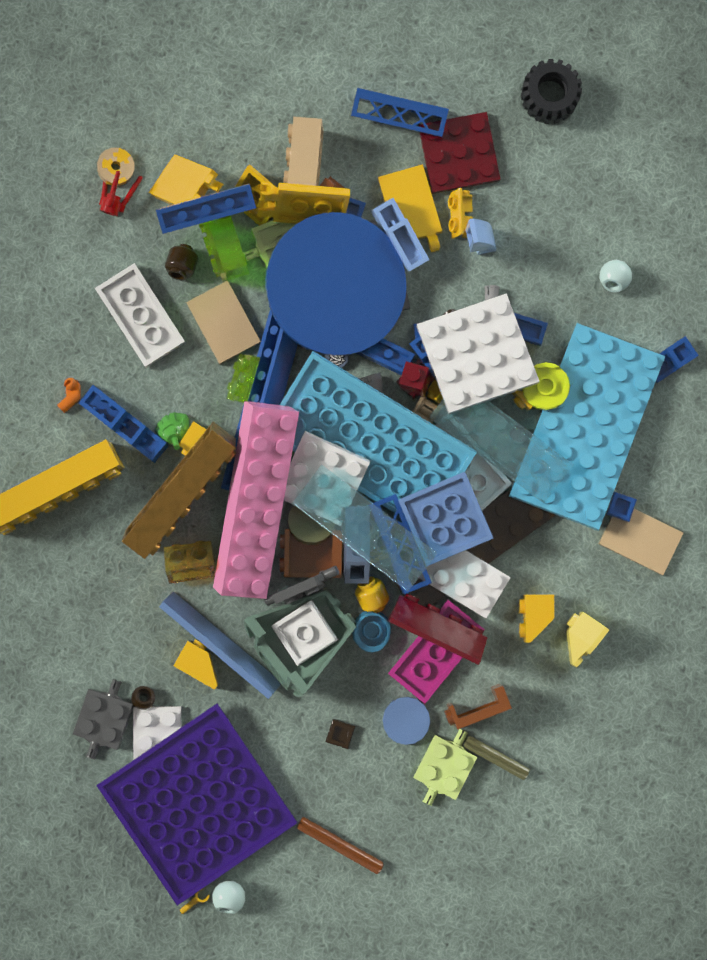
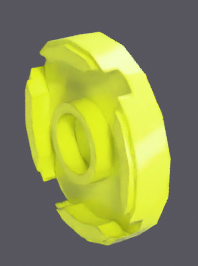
[522,362,570,411]

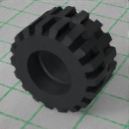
[521,59,582,124]

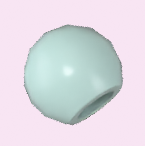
[599,259,632,293]
[212,881,245,914]

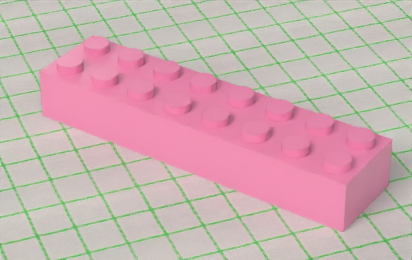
[213,401,299,599]

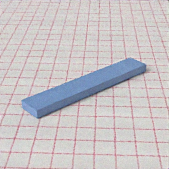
[159,591,281,699]

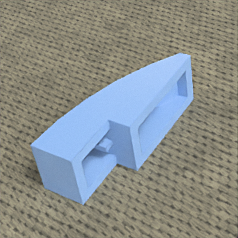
[370,198,429,272]
[466,219,496,255]

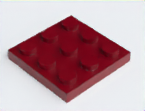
[418,112,501,194]

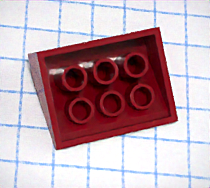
[388,593,488,665]

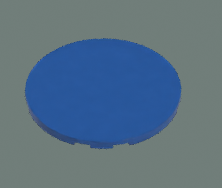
[265,212,406,356]

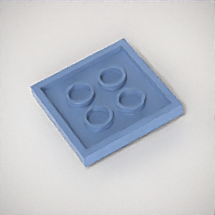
[398,471,493,566]

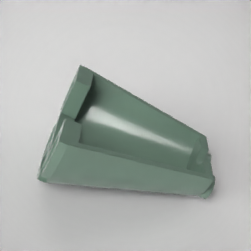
[244,590,356,697]

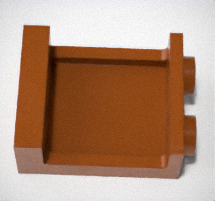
[280,529,342,578]
[444,684,512,730]

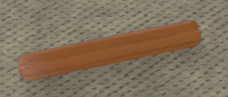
[297,817,384,874]

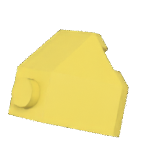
[566,612,609,667]

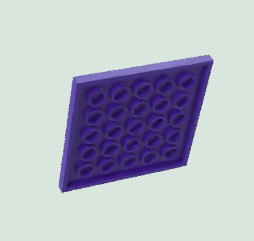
[96,703,297,906]

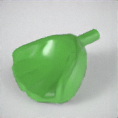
[155,412,190,450]

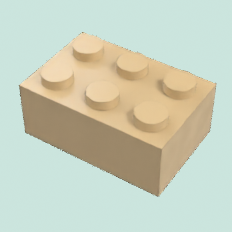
[284,117,324,186]

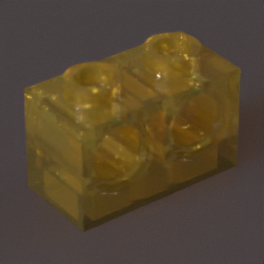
[164,541,216,584]

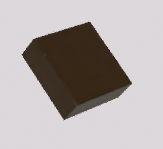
[325,719,355,749]

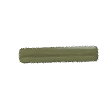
[464,736,530,780]

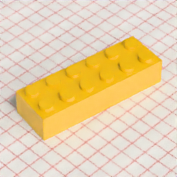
[0,439,125,535]

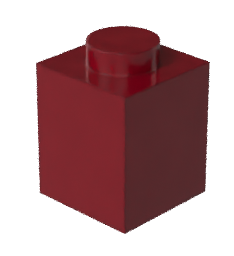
[399,361,432,397]

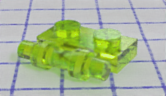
[226,354,260,403]

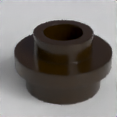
[131,686,155,710]

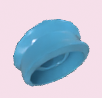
[352,611,391,652]

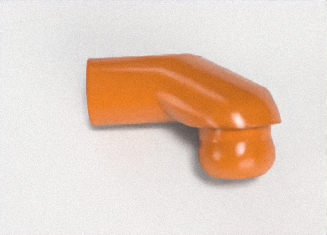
[57,377,81,413]

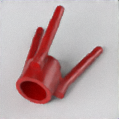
[99,171,143,217]

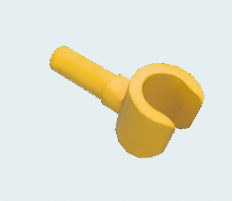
[180,888,210,914]

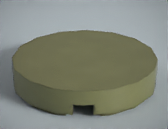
[288,505,335,545]

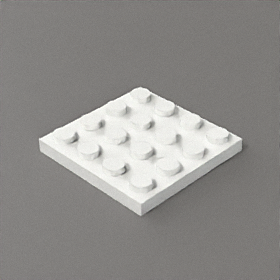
[416,293,540,414]

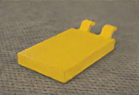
[149,154,224,205]
[378,164,442,253]
[257,181,350,224]

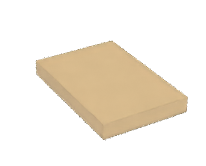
[186,280,261,365]
[598,509,683,575]

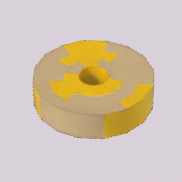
[97,148,135,186]

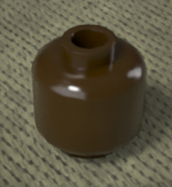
[165,244,198,281]

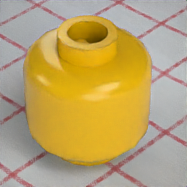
[355,576,389,613]

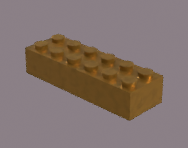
[122,421,236,559]

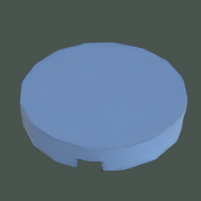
[383,697,430,745]

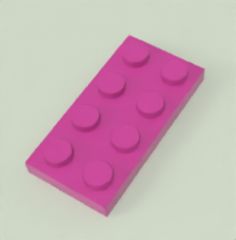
[388,600,485,704]

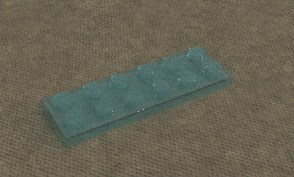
[430,400,574,503]
[293,465,437,592]

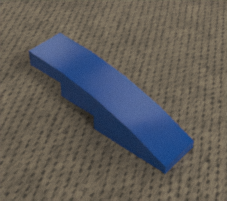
[79,385,169,463]

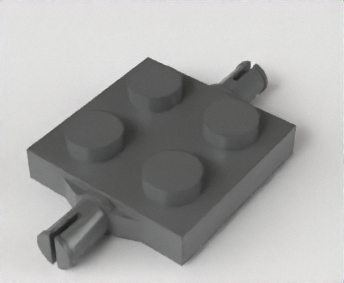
[264,566,339,606]
[73,679,134,759]

